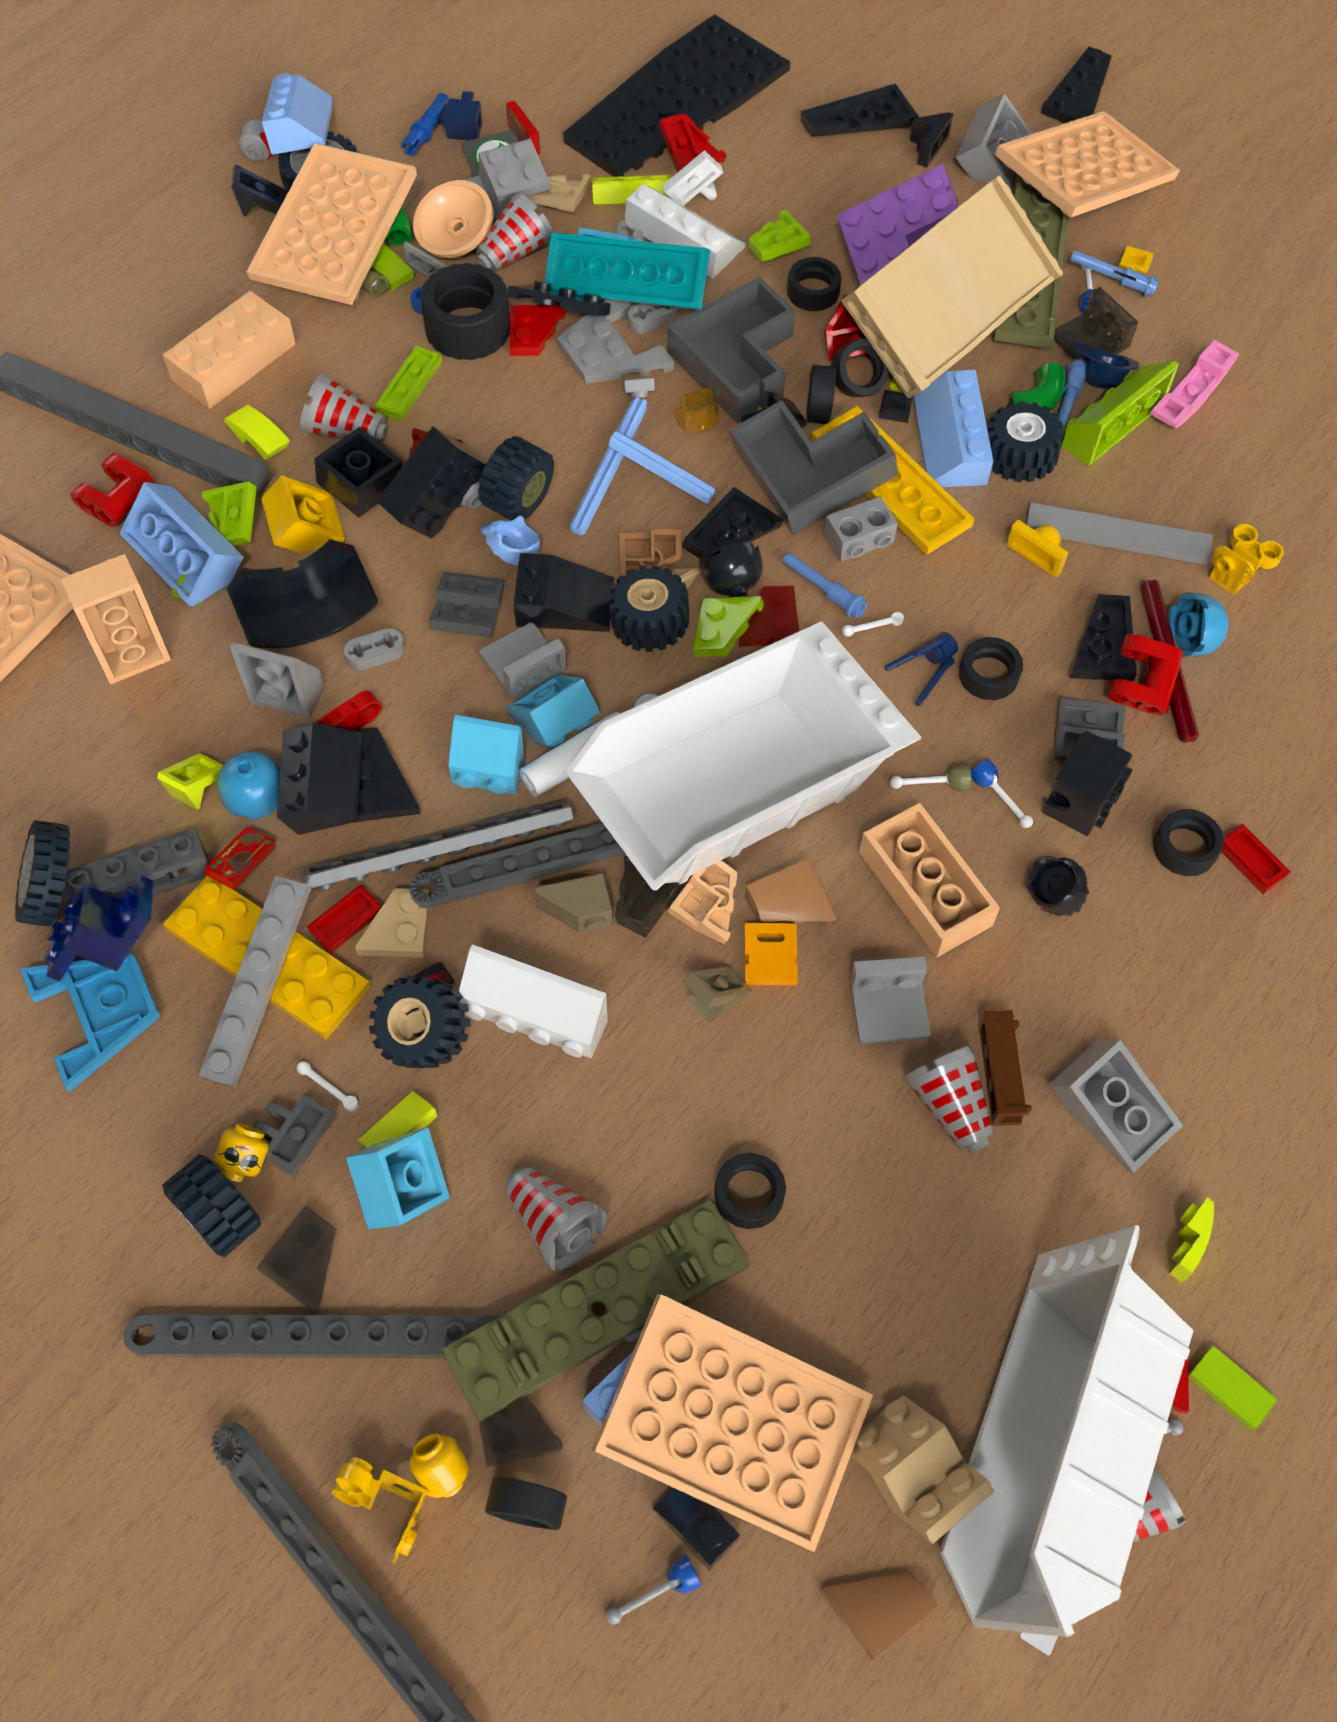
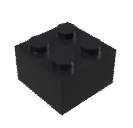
[314,427,402,518]

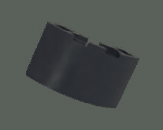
[226,539,378,649]

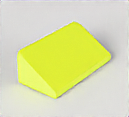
[358,1091,438,1148]

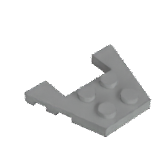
[557,299,674,384]

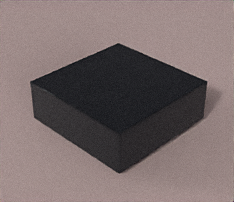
[879,390,913,423]

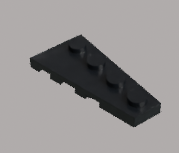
[1041,46,1112,123]
[800,83,919,137]

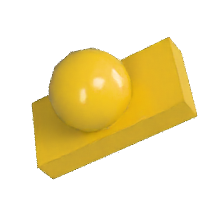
[1006,520,1068,578]

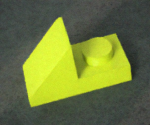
[157,753,224,810]

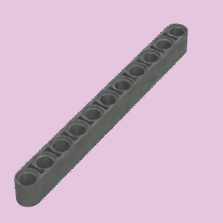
[0,352,272,496]

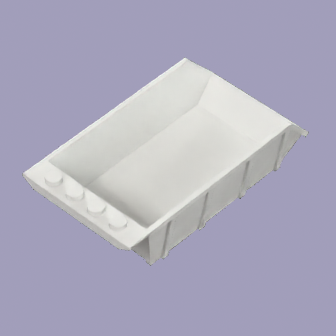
[565,621,921,891]
[939,1225,1193,1637]

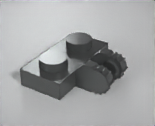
[252,1094,336,1178]

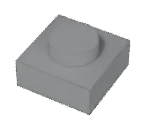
[623,377,655,398]

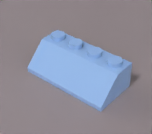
[262,73,333,154]
[913,370,993,487]
[119,482,244,606]

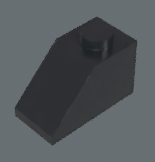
[653,1488,740,1571]

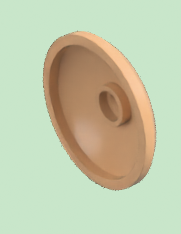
[413,180,493,258]

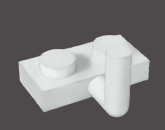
[663,151,723,206]

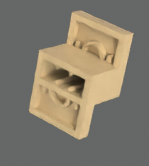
[850,1395,995,1544]

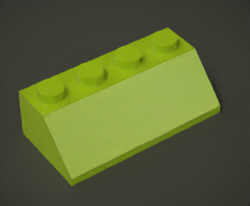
[1061,361,1179,467]

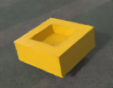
[1119,245,1154,275]

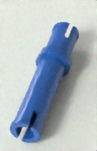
[401,93,449,156]

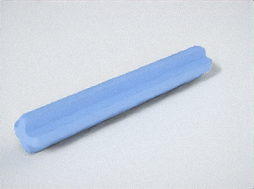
[609,431,716,504]

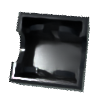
[1042,731,1133,836]

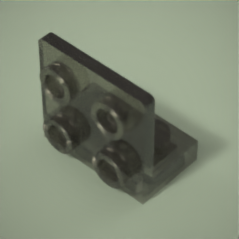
[1054,287,1138,361]

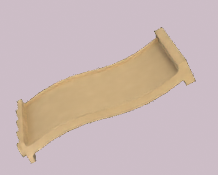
[841,175,1064,398]

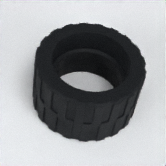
[420,263,510,360]

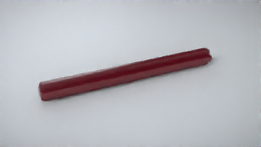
[1140,579,1199,743]

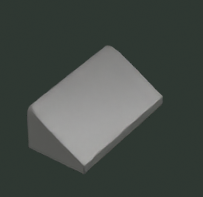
[403,242,448,279]

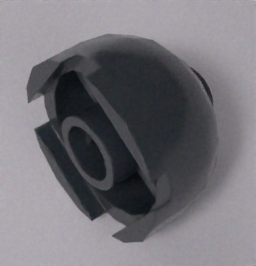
[699,542,763,598]

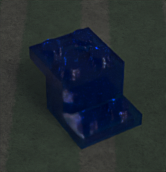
[44,875,154,982]

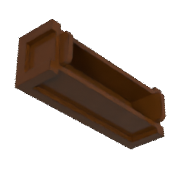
[978,1010,1032,1126]

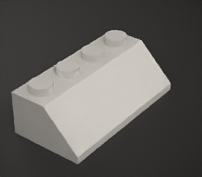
[625,184,746,279]
[459,944,608,1058]

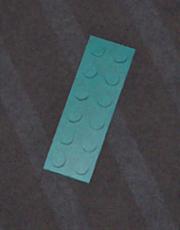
[545,232,710,310]

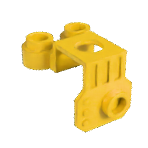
[1209,524,1284,595]
[332,1457,428,1564]

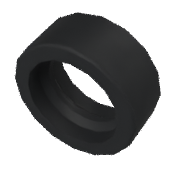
[787,257,842,311]
[831,339,890,397]
[806,365,836,424]
[959,637,1023,700]
[1153,809,1224,876]
[714,1152,786,1229]
[485,1477,567,1530]

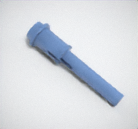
[1070,250,1159,297]
[1058,359,1087,436]
[782,552,867,618]

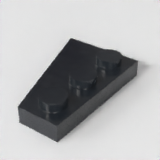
[508,281,611,316]
[682,487,784,559]
[1070,594,1137,681]
[352,727,420,823]

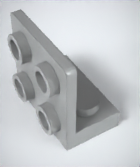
[479,623,566,699]
[850,956,931,1044]

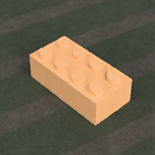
[162,291,296,409]
[60,554,171,685]
[859,803,1000,958]

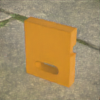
[744,923,798,986]

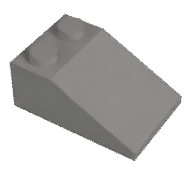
[230,642,324,718]
[1049,1039,1183,1173]

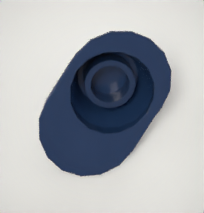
[1073,342,1140,389]

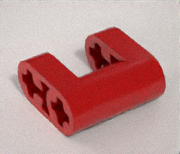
[70,453,156,527]
[1108,634,1183,715]

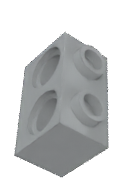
[823,496,898,562]

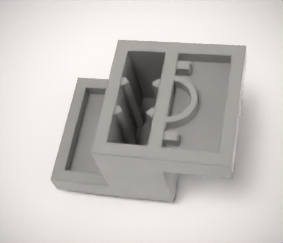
[464,139,550,227]

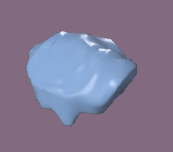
[480,515,541,567]

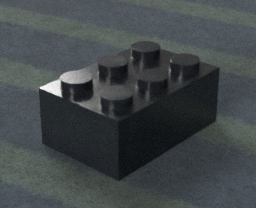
[377,426,486,539]

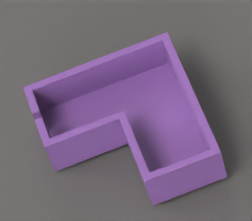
[837,164,959,285]

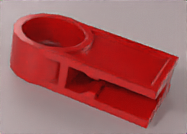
[316,690,382,730]

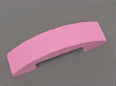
[1151,340,1239,429]

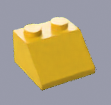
[261,475,345,553]

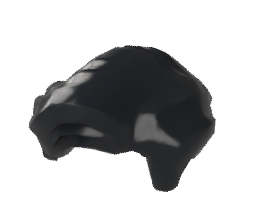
[1027,856,1090,916]

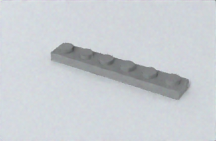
[198,876,311,1088]

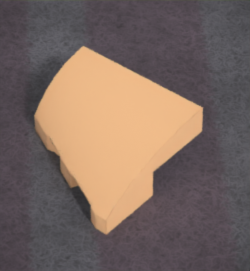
[667,860,737,944]

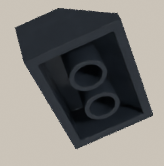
[277,723,362,835]

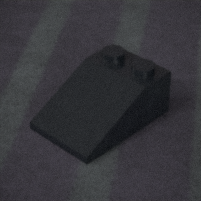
[513,553,614,632]

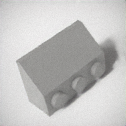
[955,93,1033,187]

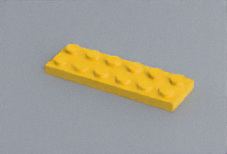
[811,406,975,555]
[163,876,371,1040]

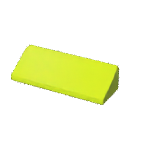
[591,174,672,205]

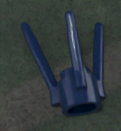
[885,632,958,706]

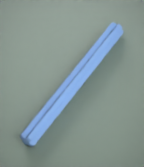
[570,397,647,536]

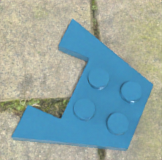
[20,954,161,1093]

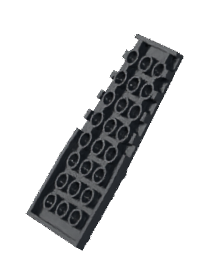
[563,14,790,177]

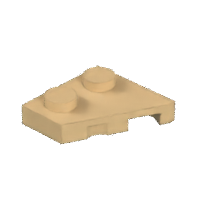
[527,174,591,212]
[355,888,431,958]

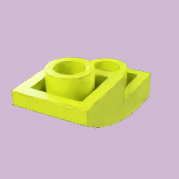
[224,405,290,461]
[1169,1197,1214,1283]

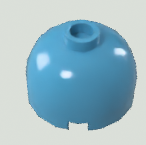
[1168,593,1229,657]
[217,751,280,820]

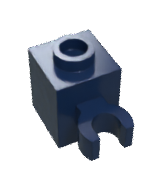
[441,91,483,141]

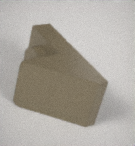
[685,966,752,1022]

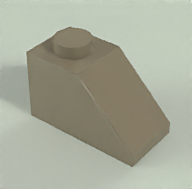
[535,874,612,932]

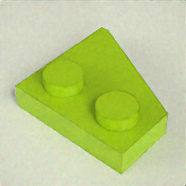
[749,209,811,262]
[202,481,257,546]
[693,596,764,657]

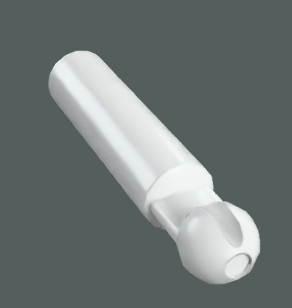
[519,693,658,798]

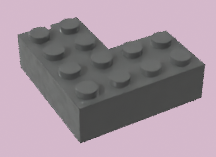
[667,277,795,423]
[730,400,899,535]

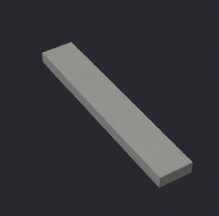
[1026,502,1213,565]

